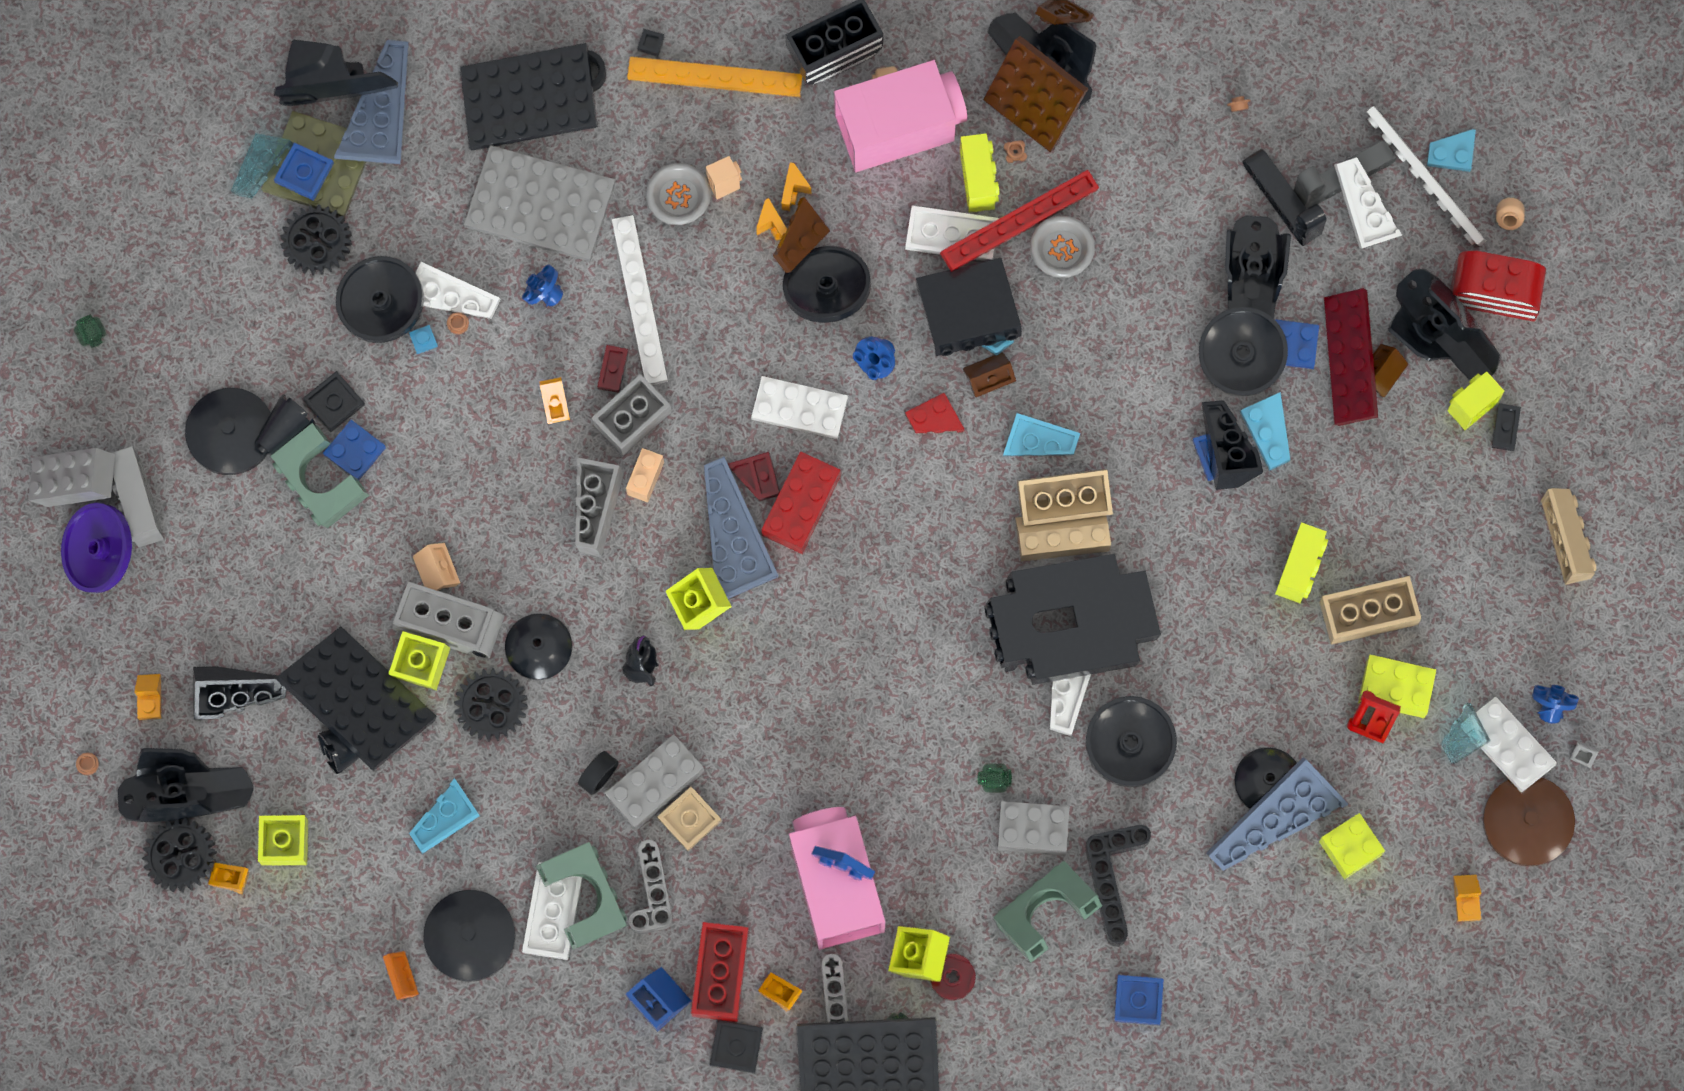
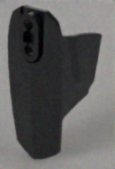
[988,13,1096,110]
[274,40,398,106]
[1225,215,1291,318]
[1388,269,1501,380]
[118,748,254,822]

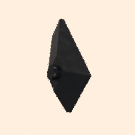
[1202,400,1263,490]
[193,666,286,719]

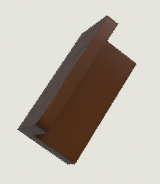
[1373,344,1408,397]
[963,352,1016,398]

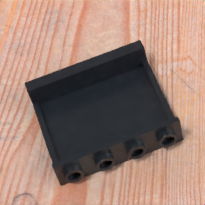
[916,258,1022,356]

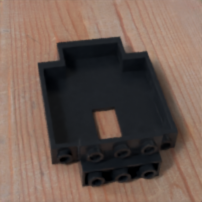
[984,554,1161,685]

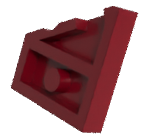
[728,452,780,501]

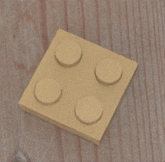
[657,787,722,851]

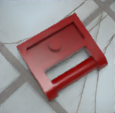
[1347,691,1401,744]

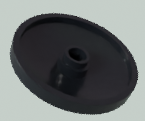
[782,246,871,323]
[336,256,424,343]
[1199,307,1288,396]
[185,388,270,475]
[1085,696,1177,787]
[423,890,516,982]

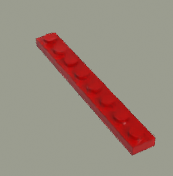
[940,170,1099,272]

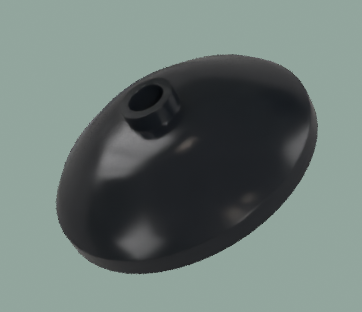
[505,614,572,680]
[1234,747,1297,809]

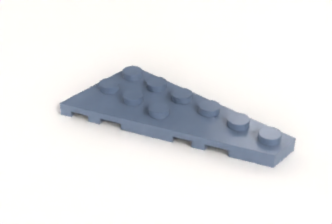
[334,40,408,164]
[704,457,778,599]
[1206,757,1349,871]

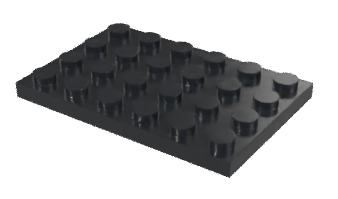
[460,43,598,151]
[277,626,437,771]
[797,1017,939,1091]

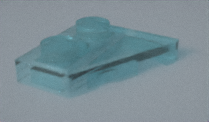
[1441,703,1491,764]

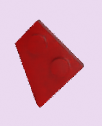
[905,393,964,433]

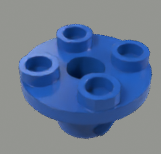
[522,264,563,307]
[853,336,895,380]
[1532,685,1579,724]

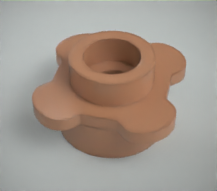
[1227,96,1250,112]
[1004,141,1027,163]

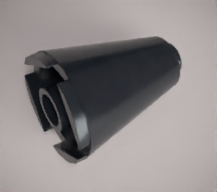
[255,394,316,456]
[318,730,360,774]

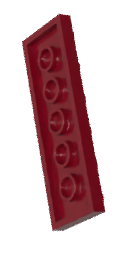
[1324,288,1378,426]

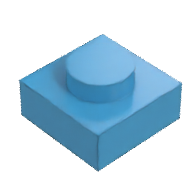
[409,325,438,354]

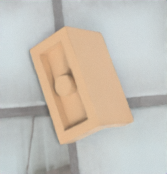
[413,543,460,591]

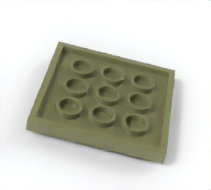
[262,111,366,218]

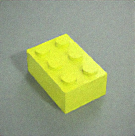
[960,133,999,213]
[1275,522,1328,603]
[1358,655,1436,718]

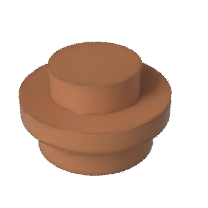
[447,312,469,334]
[76,753,99,775]

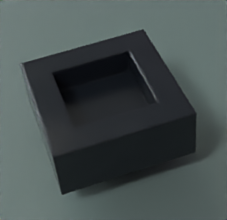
[637,29,665,57]

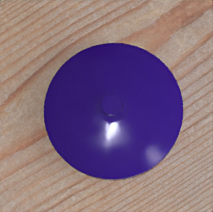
[61,503,132,593]

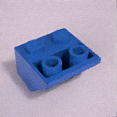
[626,967,692,1032]

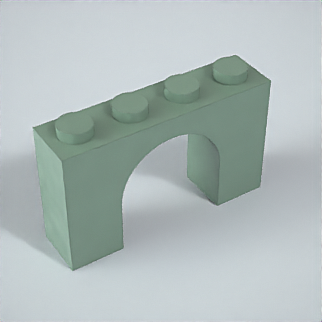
[271,423,369,528]
[536,842,627,950]
[993,861,1102,963]

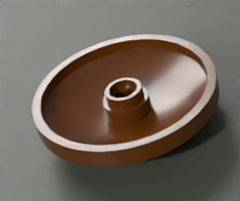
[1483,777,1575,866]

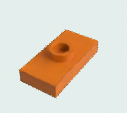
[383,951,419,1000]

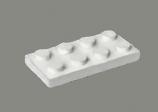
[905,206,999,261]
[751,376,848,439]
[1461,697,1557,793]
[522,862,583,960]

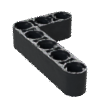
[1242,149,1327,246]
[1085,825,1151,947]

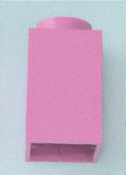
[834,60,968,173]
[789,807,885,950]

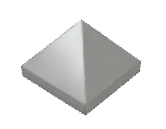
[1570,741,1599,768]

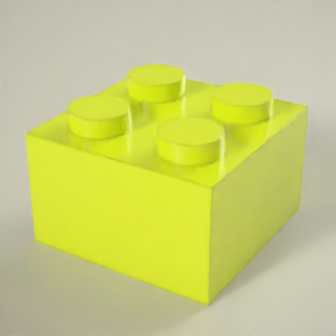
[1448,371,1505,430]
[665,568,732,630]
[389,631,450,691]
[1319,813,1385,880]
[258,815,308,866]
[888,926,950,982]

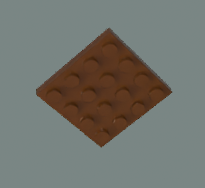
[983,36,1088,152]

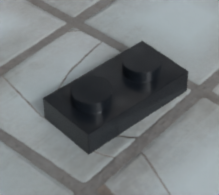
[1492,403,1521,451]

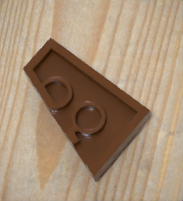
[1035,0,1094,24]
[773,197,830,273]

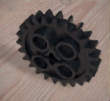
[280,205,352,275]
[454,668,528,742]
[142,818,217,893]

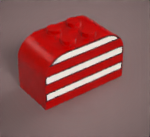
[1450,251,1546,322]

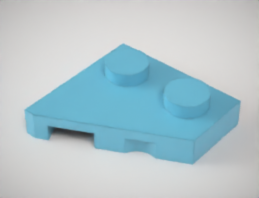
[1427,129,1476,172]

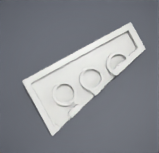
[1334,158,1402,249]
[416,262,501,319]
[1050,674,1091,736]

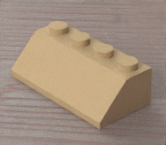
[1017,469,1113,526]
[1541,488,1596,585]
[1015,515,1111,562]

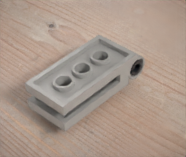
[393,581,504,659]

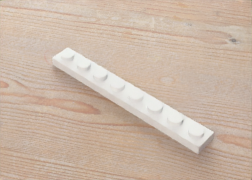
[1367,106,1486,247]
[612,215,668,385]

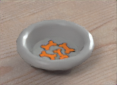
[646,163,711,225]
[1030,215,1095,278]

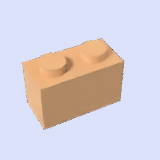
[706,156,742,200]
[626,448,664,502]

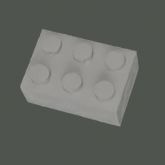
[591,374,672,456]
[997,801,1070,856]

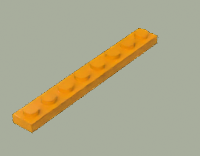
[627,57,803,97]

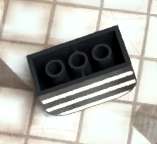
[785,0,883,85]

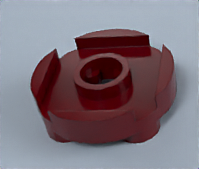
[930,954,976,1001]

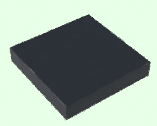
[302,371,365,432]
[710,1020,763,1074]

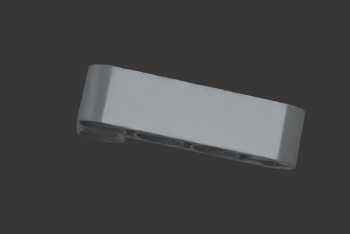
[629,840,673,934]
[822,954,848,1022]

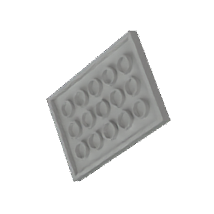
[464,145,616,262]

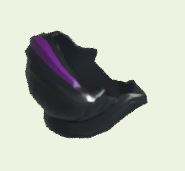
[622,635,659,686]

